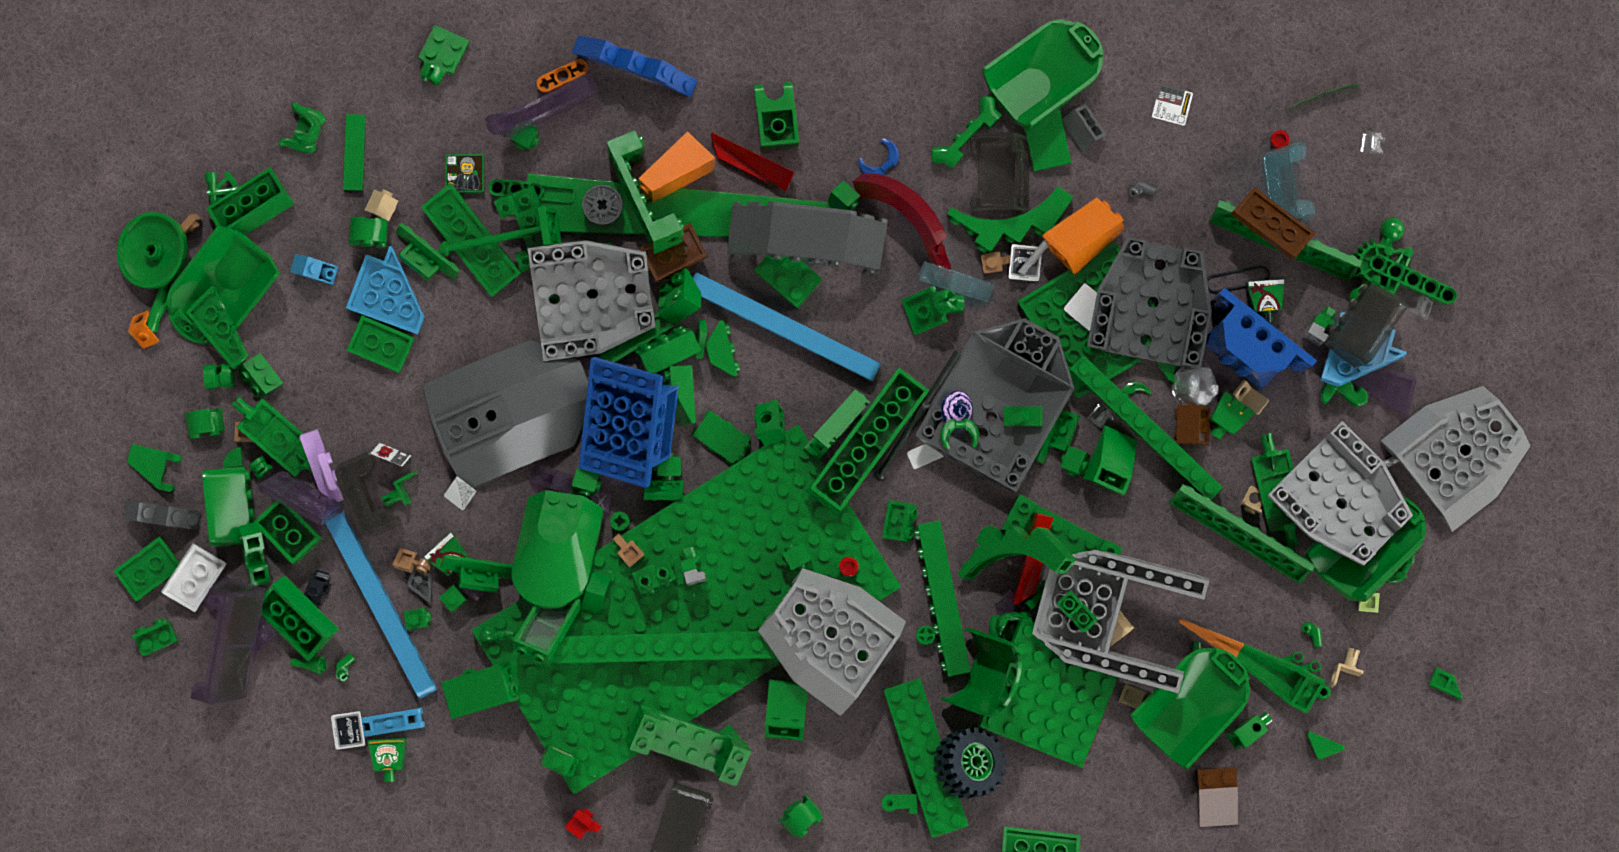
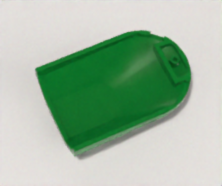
[981,19,1103,130]
[166,225,280,344]
[512,490,604,609]
[1306,497,1426,602]
[941,627,1022,717]
[1130,648,1250,770]

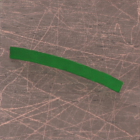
[1286,84,1362,112]

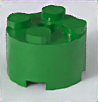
[348,217,388,248]
[778,794,823,838]

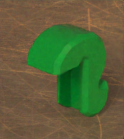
[1319,381,1368,407]

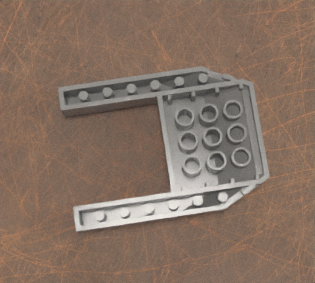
[1032,550,1209,693]

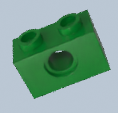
[754,399,786,446]

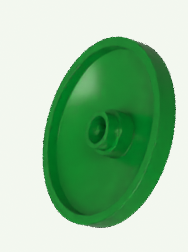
[117,212,188,289]

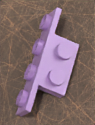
[300,429,343,506]

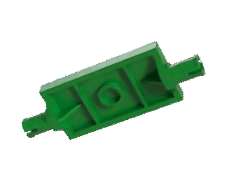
[231,396,313,477]
[1250,433,1299,548]

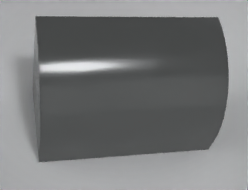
[1062,103,1107,151]

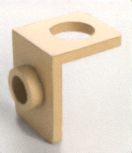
[1233,380,1269,415]
[1241,486,1262,515]

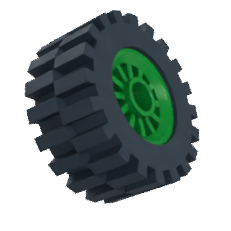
[934,728,1007,799]

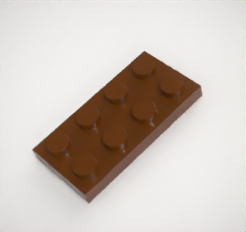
[1231,187,1316,261]

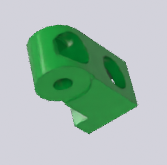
[881,794,917,814]

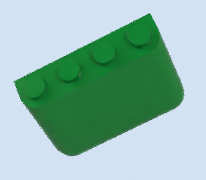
[202,467,255,548]

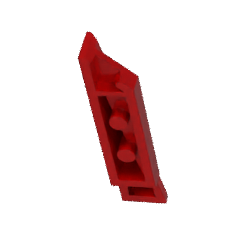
[711,132,795,192]
[1012,513,1054,605]

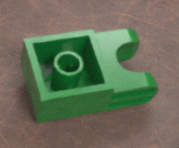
[754,81,799,151]

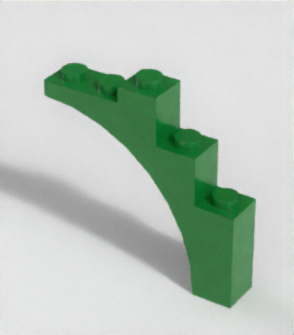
[947,186,1073,254]
[957,526,1076,581]

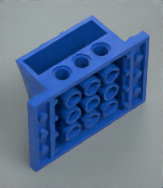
[1205,288,1317,390]
[579,357,679,488]

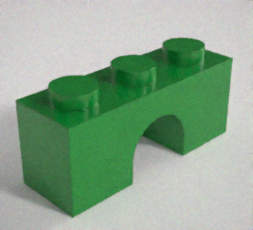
[238,522,271,586]

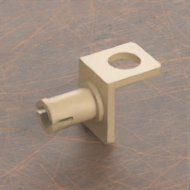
[1329,648,1364,687]

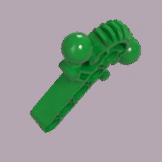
[1349,217,1457,311]

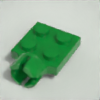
[418,25,470,86]
[901,286,958,336]

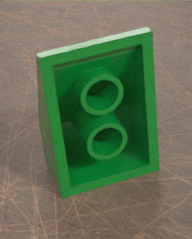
[658,365,696,426]

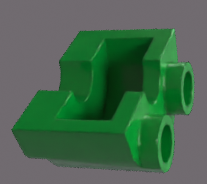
[184,408,225,439]

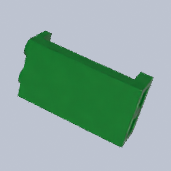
[441,662,519,719]

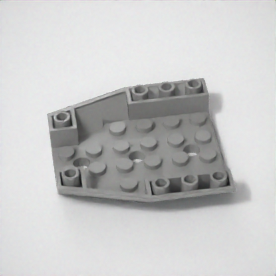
[528,240,655,361]
[1381,386,1530,532]
[1267,421,1413,566]
[758,568,906,716]

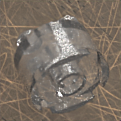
[1172,367,1219,405]

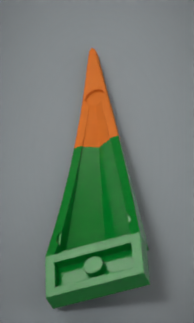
[1179,619,1326,714]

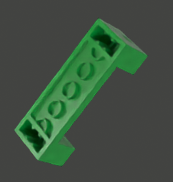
[607,130,684,254]
[1001,494,1123,555]
[626,704,751,786]

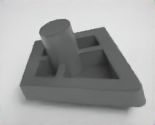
[407,568,432,603]

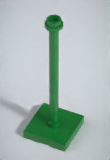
[439,206,562,256]

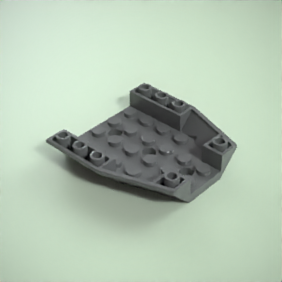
[1087,237,1212,369]

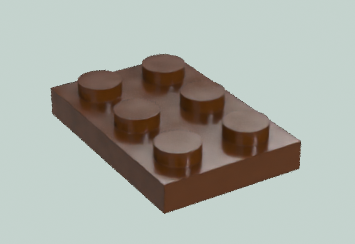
[639,223,708,283]

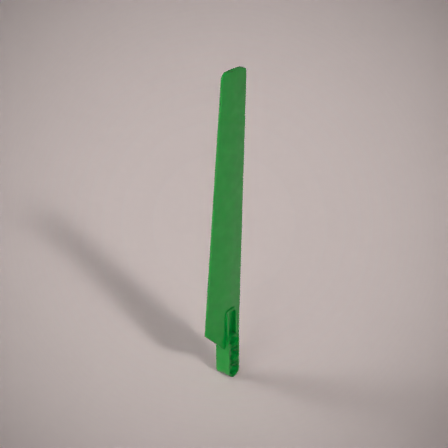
[488,173,836,237]

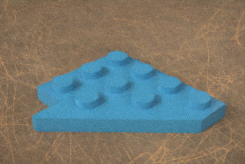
[346,246,425,335]
[1320,311,1407,387]

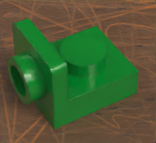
[403,608,432,630]

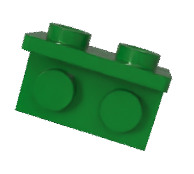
[644,480,684,501]
[882,500,918,543]
[131,618,179,657]

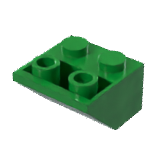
[658,268,701,325]

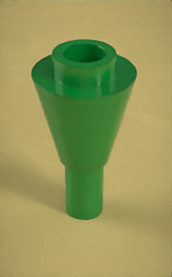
[290,656,327,675]

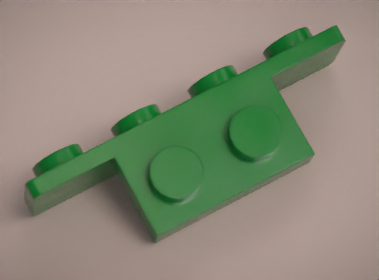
[396,223,460,281]
[1034,402,1080,464]
[440,555,512,593]

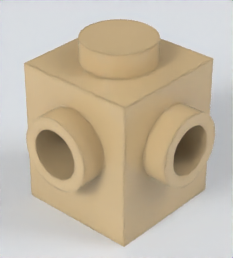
[365,189,398,221]

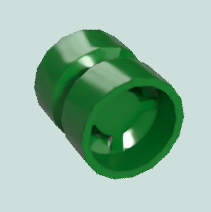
[203,363,235,390]

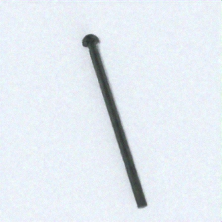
[874,350,961,481]

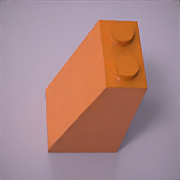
[638,131,715,203]
[1042,197,1125,275]

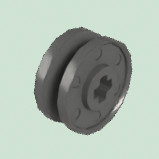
[582,184,623,225]

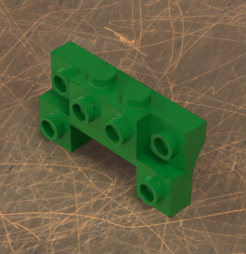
[494,185,543,272]

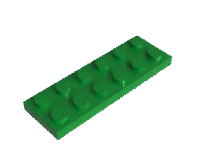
[421,183,522,297]

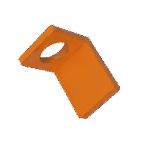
[128,310,159,349]

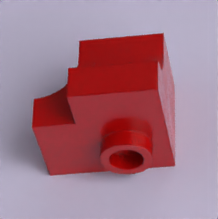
[565,808,603,839]

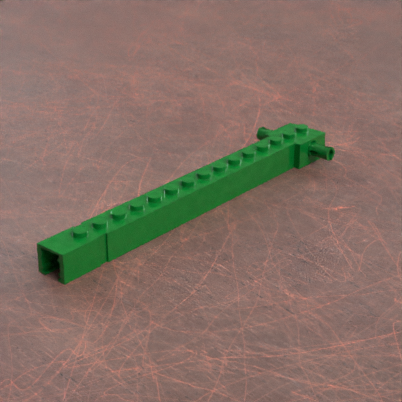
[513,605,804,665]

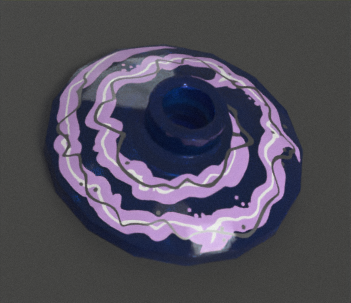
[941,391,973,429]

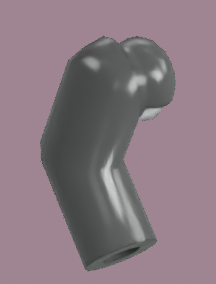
[1127,181,1156,198]

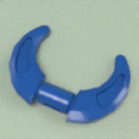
[859,139,899,175]

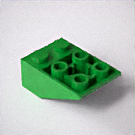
[1083,426,1137,495]
[764,680,807,741]

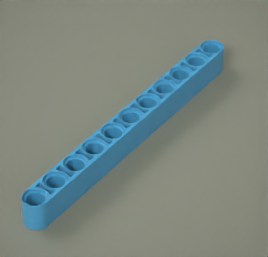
[692,272,881,382]
[322,505,437,699]

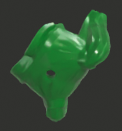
[278,102,326,153]
[989,612,1033,639]

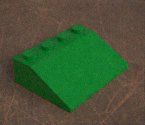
[1001,826,1081,852]

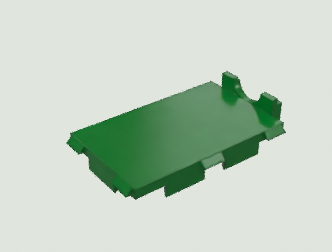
[691,410,751,465]

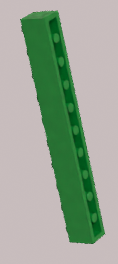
[1068,355,1223,500]

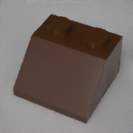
[1174,405,1210,446]

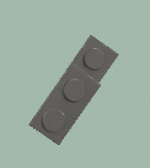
[124,501,201,530]

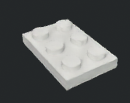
[161,543,226,612]

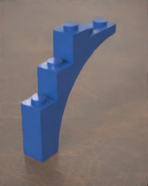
[572,35,697,98]

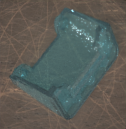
[1262,141,1316,224]

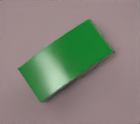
[1056,590,1099,633]

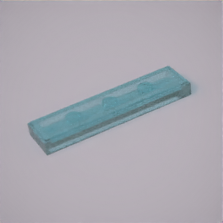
[917,261,995,303]

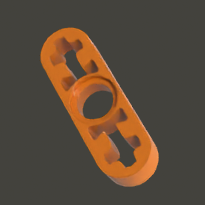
[537,59,589,93]

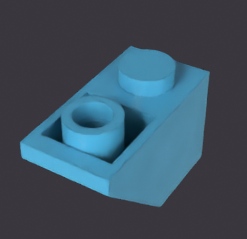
[290,254,338,285]

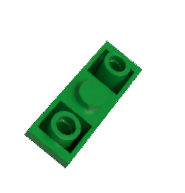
[706,320,740,378]

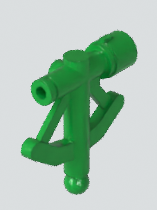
[204,171,238,205]

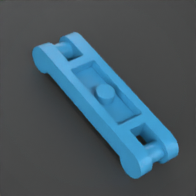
[361,708,425,737]

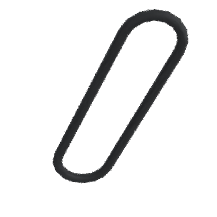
[1207,265,1271,293]

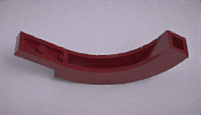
[852,173,952,281]

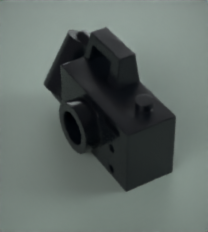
[304,570,332,608]

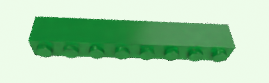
[914,520,971,676]

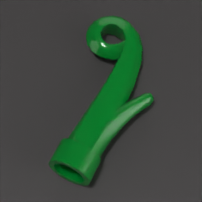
[146,284,168,333]

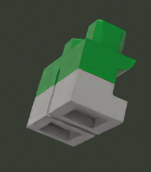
[1302,306,1337,346]
[680,547,707,586]

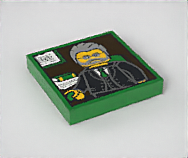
[446,154,484,193]

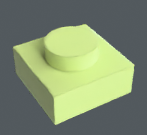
[1358,593,1380,613]

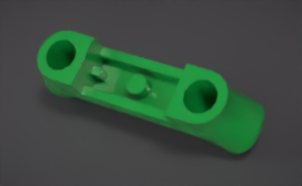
[931,96,1002,170]

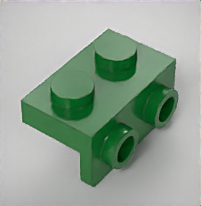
[238,353,283,400]

